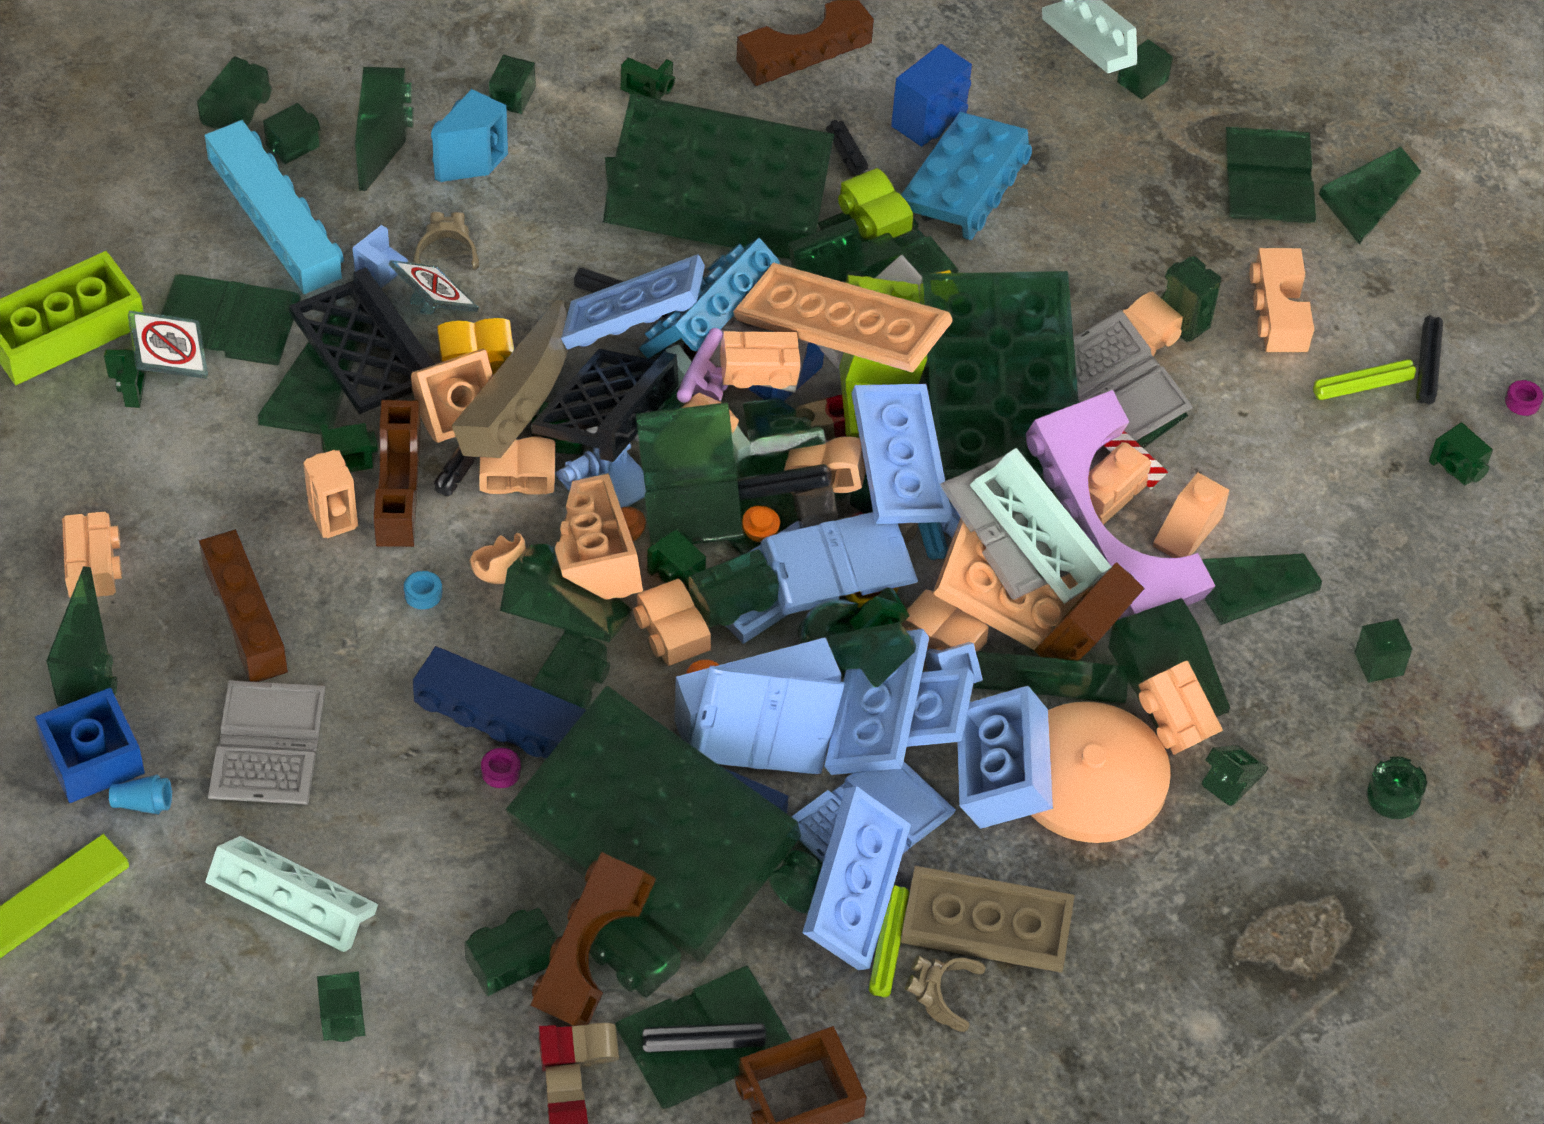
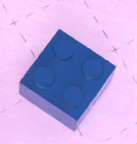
[891,44,972,147]
[35,688,145,803]

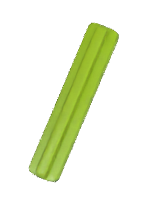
[1313,359,1416,400]
[869,885,910,998]

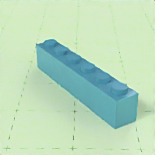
[205,120,344,294]

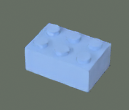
[957,685,1053,829]

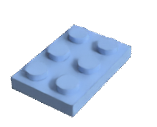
[907,667,975,747]

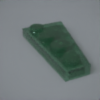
[257,314,365,435]

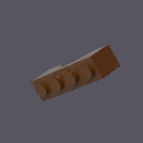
[736,0,874,86]
[374,400,421,547]
[199,529,288,682]
[530,852,656,1026]

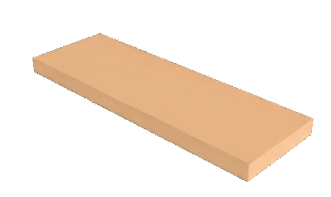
[733,263,952,372]

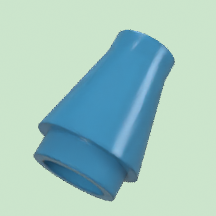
[109,774,172,815]

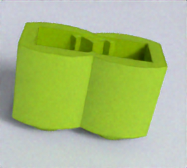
[838,168,913,245]

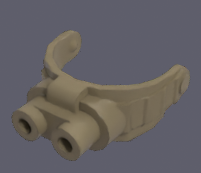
[413,212,479,270]
[905,955,986,1032]

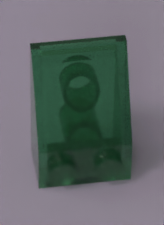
[355,67,414,191]
[500,543,632,643]
[46,566,118,706]
[1108,598,1230,729]

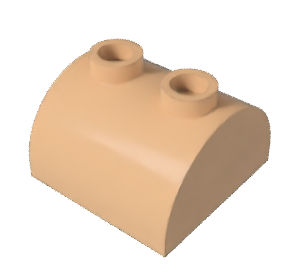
[411,349,493,443]

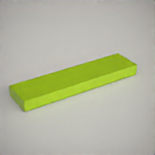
[0,834,129,958]

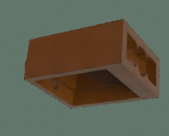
[1034,562,1145,677]
[734,1026,867,1124]

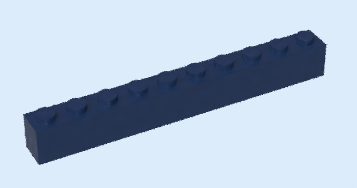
[413,646,789,853]

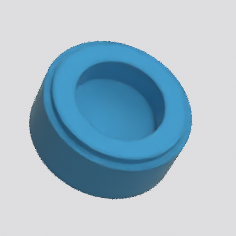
[404,571,442,609]

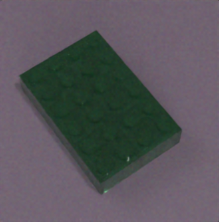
[603,93,834,263]
[919,271,1079,491]
[505,685,801,963]

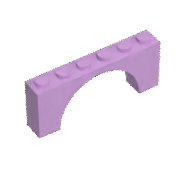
[1026,390,1215,631]

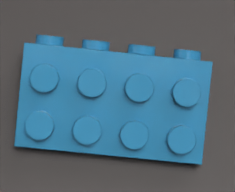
[901,112,1032,240]
[639,238,780,358]

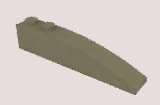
[452,300,568,458]

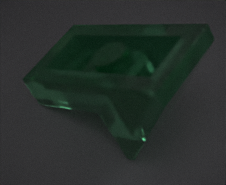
[828,622,916,688]
[1202,745,1269,806]

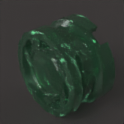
[1366,756,1427,819]
[769,850,823,914]

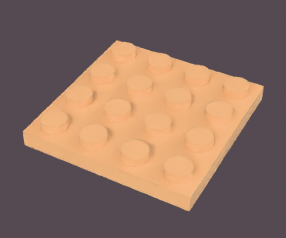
[932,517,1092,650]

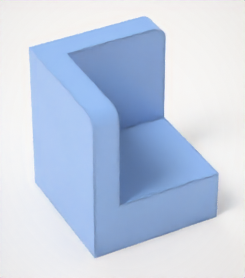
[353,225,408,288]
[925,642,983,683]

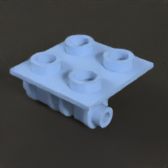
[555,443,658,507]

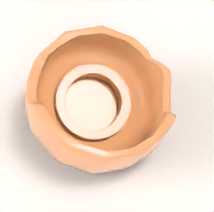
[469,533,528,584]

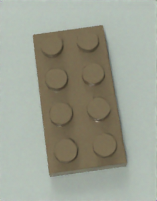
[900,866,1075,973]

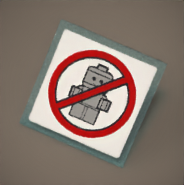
[388,260,479,315]
[128,311,208,379]

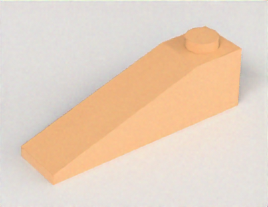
[555,473,643,600]

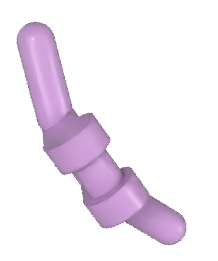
[677,328,728,403]

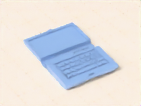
[761,512,918,615]
[687,666,845,774]
[783,762,956,863]

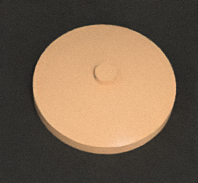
[1031,702,1171,843]

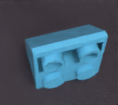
[431,89,508,182]

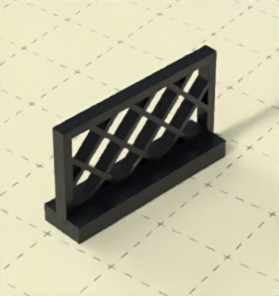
[289,268,435,414]
[532,348,679,462]

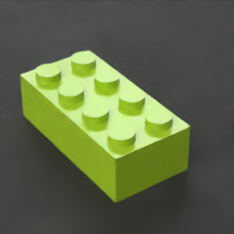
[0,251,144,386]

